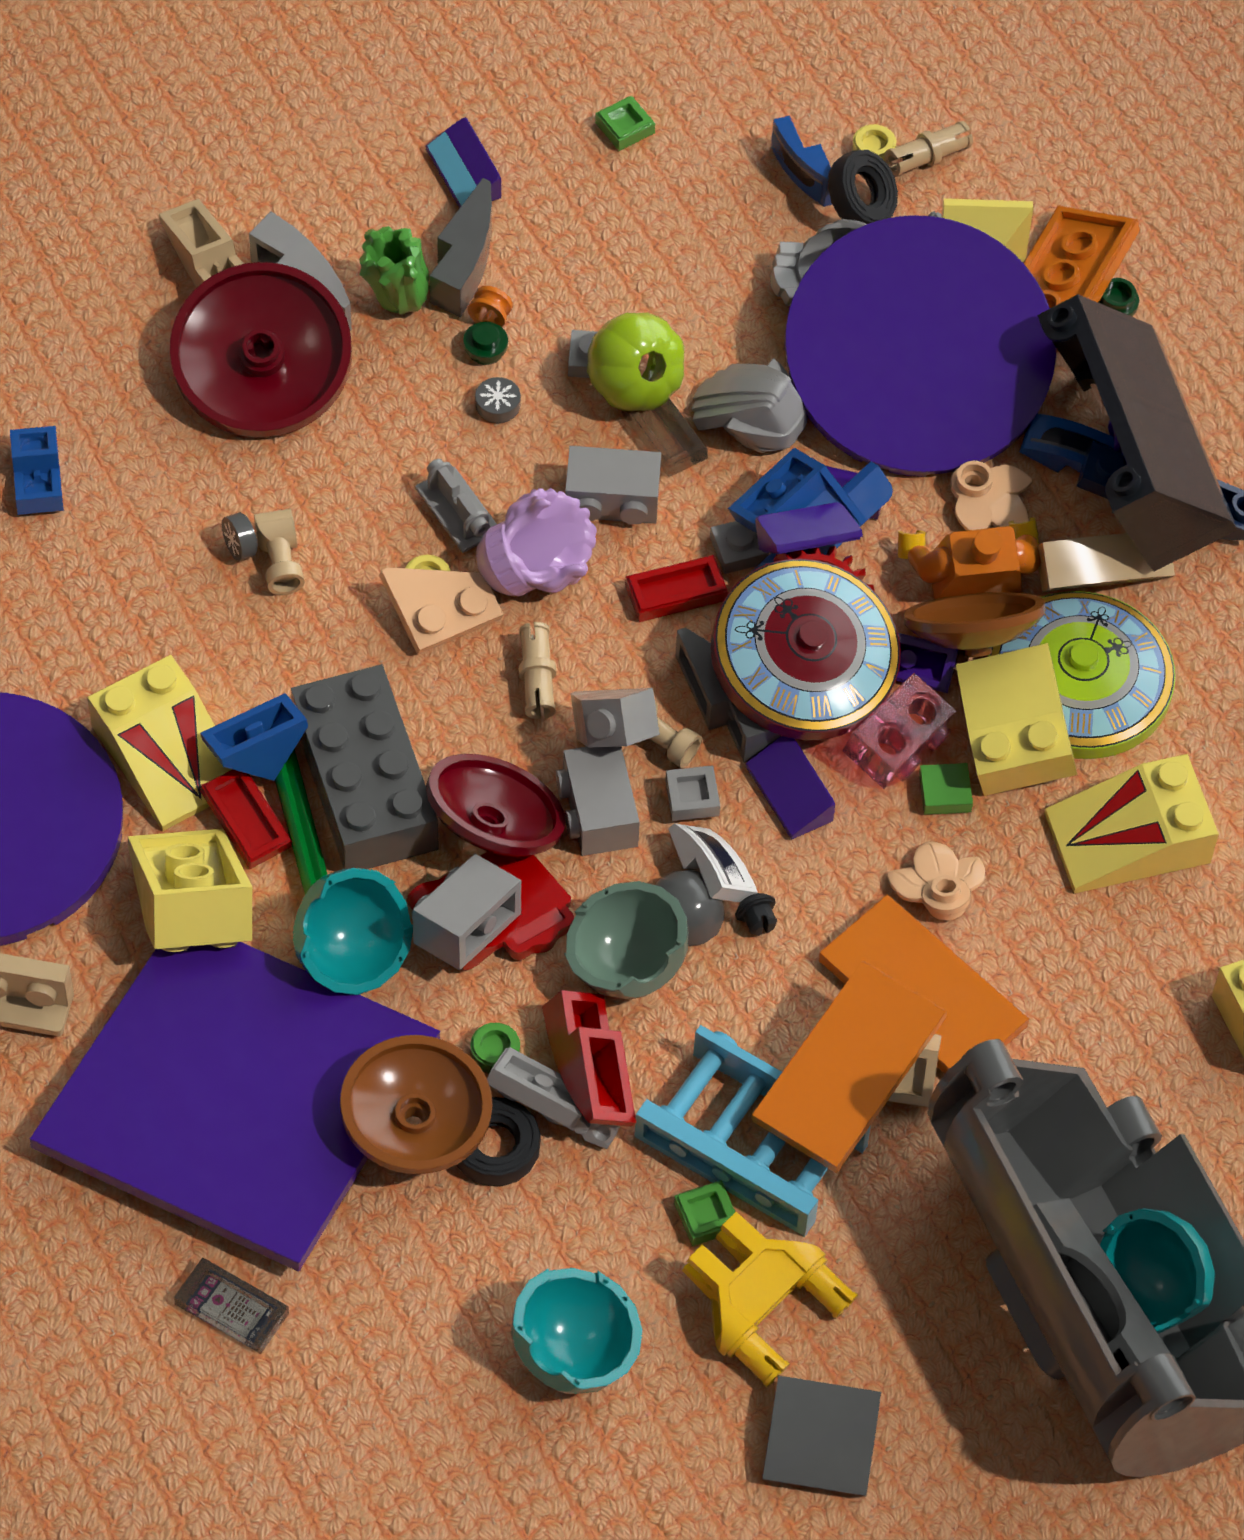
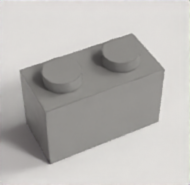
[565,446,661,524]
[556,746,640,856]
[412,854,521,971]

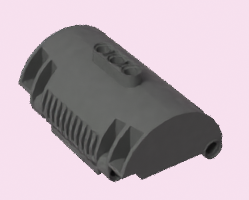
[927,1039,1244,1478]

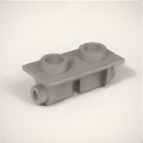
[415,459,497,553]

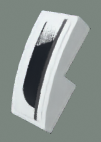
[669,823,758,902]

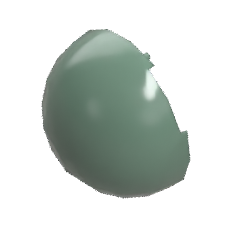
[564,881,689,1000]

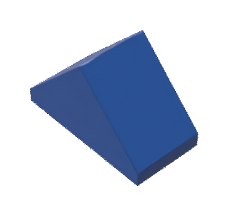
[200,693,308,781]

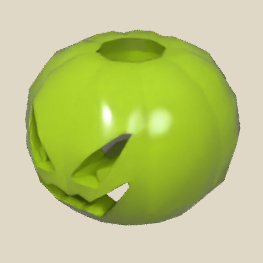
[587,312,685,411]

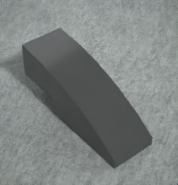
[430,178,492,318]
[675,628,781,763]

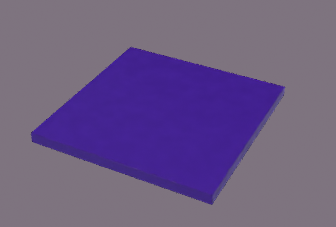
[30,942,440,1272]

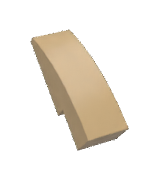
[159,199,243,288]
[1036,533,1175,592]

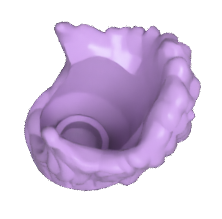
[476,488,597,596]

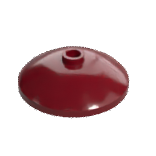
[426,754,566,857]

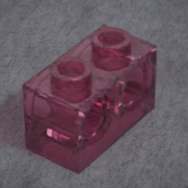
[842,673,956,789]

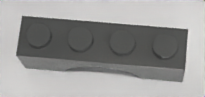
[1033,1198,1181,1371]

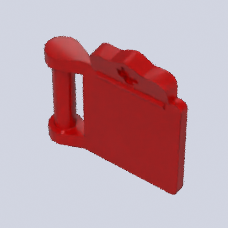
[406,851,574,971]

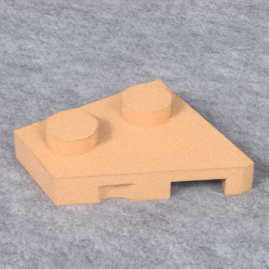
[379,567,504,655]

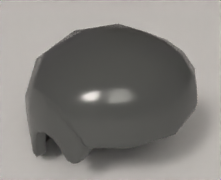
[655,869,724,946]

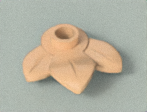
[950,461,1032,531]
[888,842,985,920]

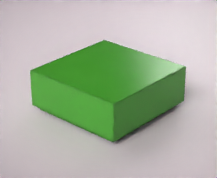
[595,95,655,151]
[919,763,973,815]
[674,1180,735,1247]

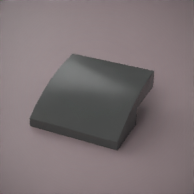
[762,1375,881,1496]

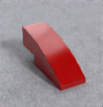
[542,990,636,1127]

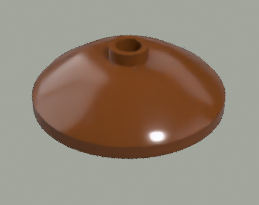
[904,592,1046,657]
[340,1035,492,1174]

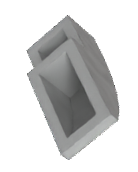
[249,211,352,331]

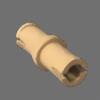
[885,121,973,176]
[519,622,556,719]

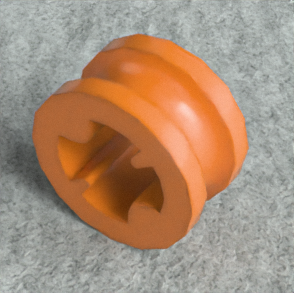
[468,286,513,327]

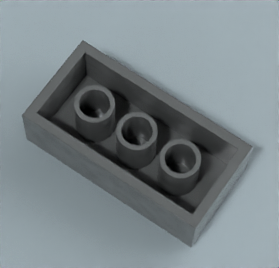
[291,664,439,869]

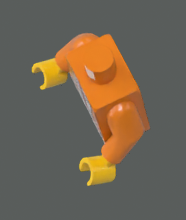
[898,518,1041,599]

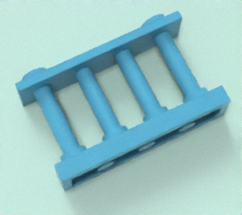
[634,1025,871,1237]

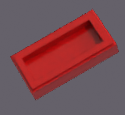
[625,555,728,622]
[201,769,292,870]

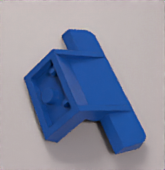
[728,448,893,572]

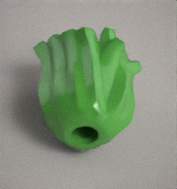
[359,226,430,315]

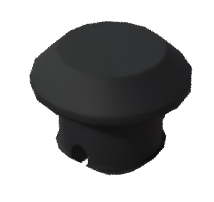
[735,893,777,936]

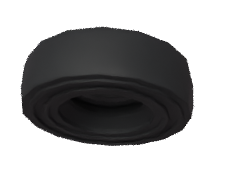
[828,150,898,224]
[457,1097,541,1187]

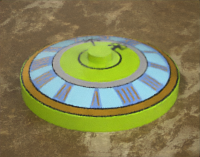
[988,591,1175,759]

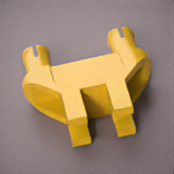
[682,1212,858,1388]

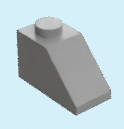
[570,688,660,748]

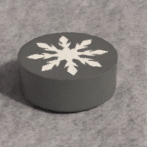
[475,377,521,423]
[222,512,258,561]

